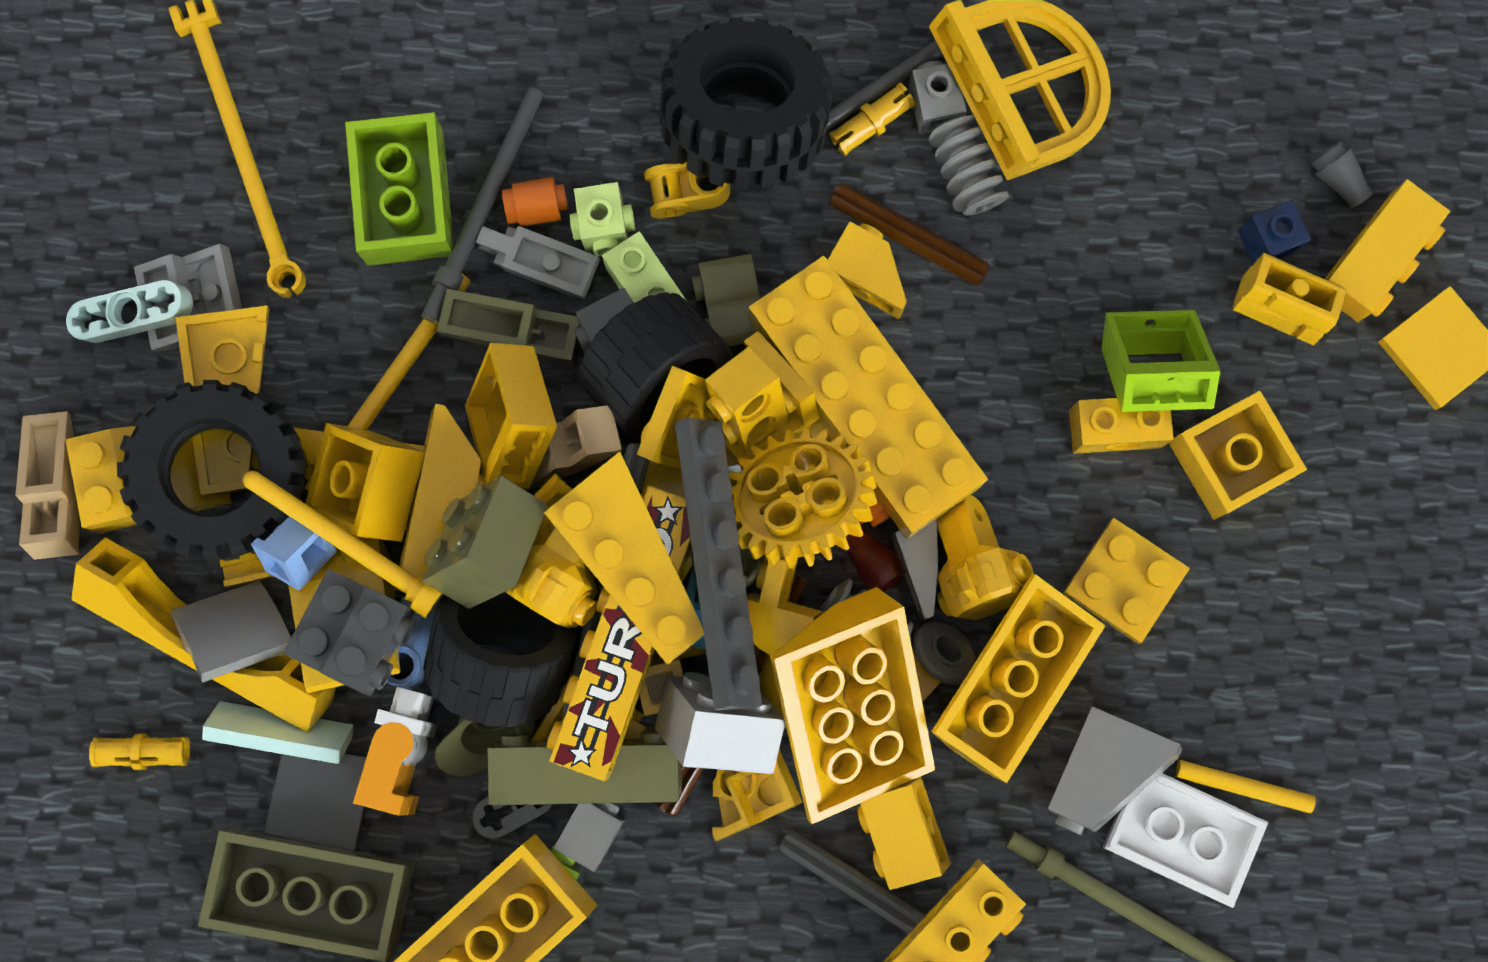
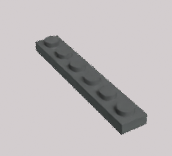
[675,417,762,710]

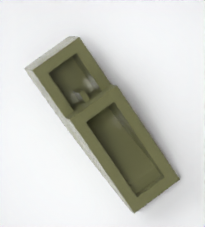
[437,288,580,367]

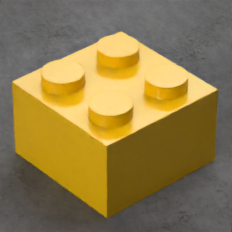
[1169,391,1307,520]
[306,423,425,542]

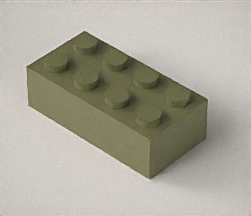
[198,828,415,962]

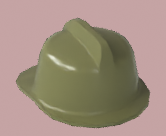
[435,715,535,777]

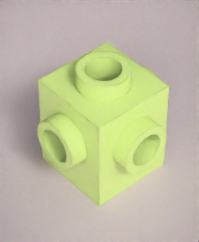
[570,182,636,256]

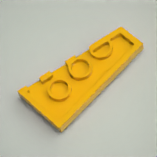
[175,305,269,497]

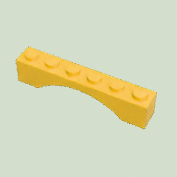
[72,537,336,733]

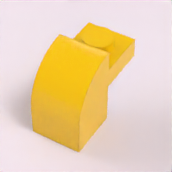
[747,557,824,655]

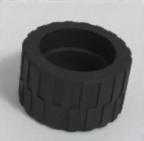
[578,292,732,444]
[423,592,577,727]

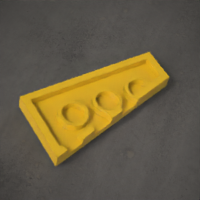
[544,452,704,665]

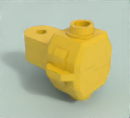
[936,495,1034,620]
[505,527,599,629]

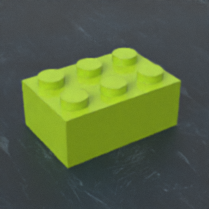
[345,112,454,266]

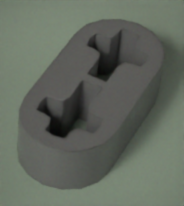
[472,797,554,839]

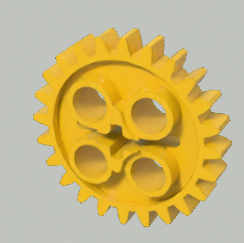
[729,427,877,569]

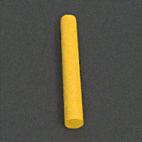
[1175,760,1316,814]

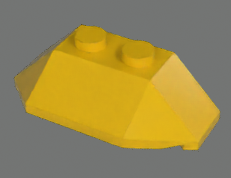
[394,404,485,591]

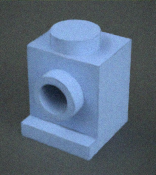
[251,516,337,591]

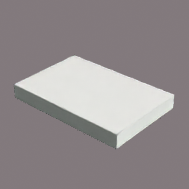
[1102,773,1268,908]

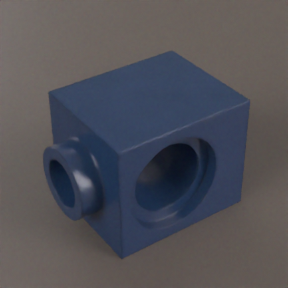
[1238,200,1311,265]

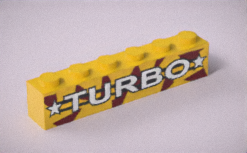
[546,486,692,781]

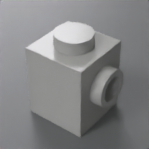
[908,61,967,134]

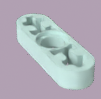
[66,280,193,343]

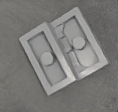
[134,244,243,352]
[170,580,291,682]

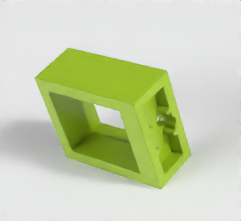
[1101,310,1220,412]

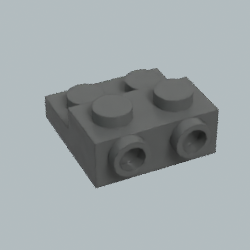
[283,569,415,696]

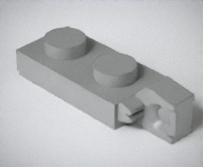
[476,226,601,301]

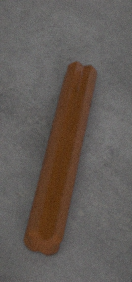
[829,183,989,285]

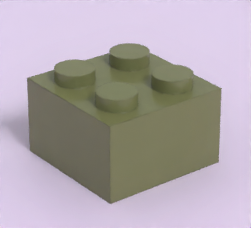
[421,476,548,609]

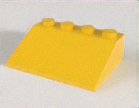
[770,587,935,824]

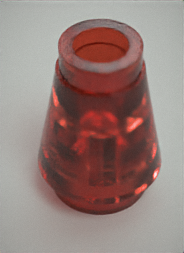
[846,527,906,592]

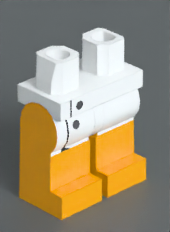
[353,687,437,816]

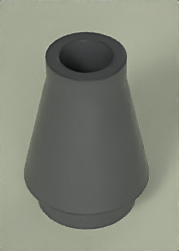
[1311,140,1374,208]

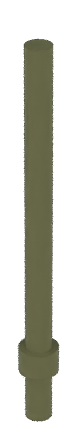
[1005,831,1237,962]

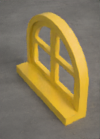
[929,0,1111,181]

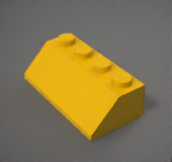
[931,574,1105,783]

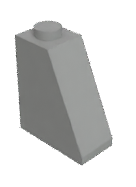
[1048,707,1182,835]

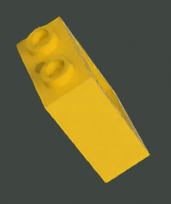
[465,342,557,489]

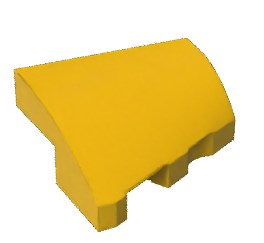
[712,749,803,841]

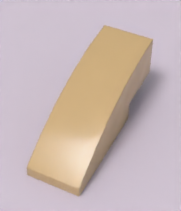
[526,405,622,490]
[15,411,80,560]

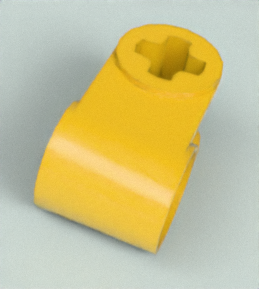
[644,162,730,219]

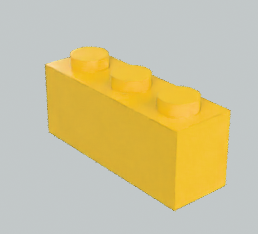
[1324,179,1451,323]

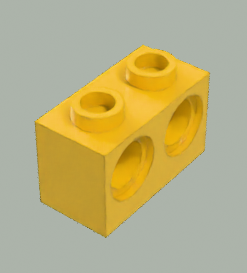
[705,346,789,455]

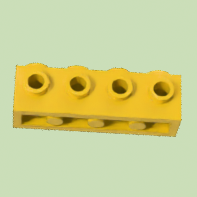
[883,858,1026,962]

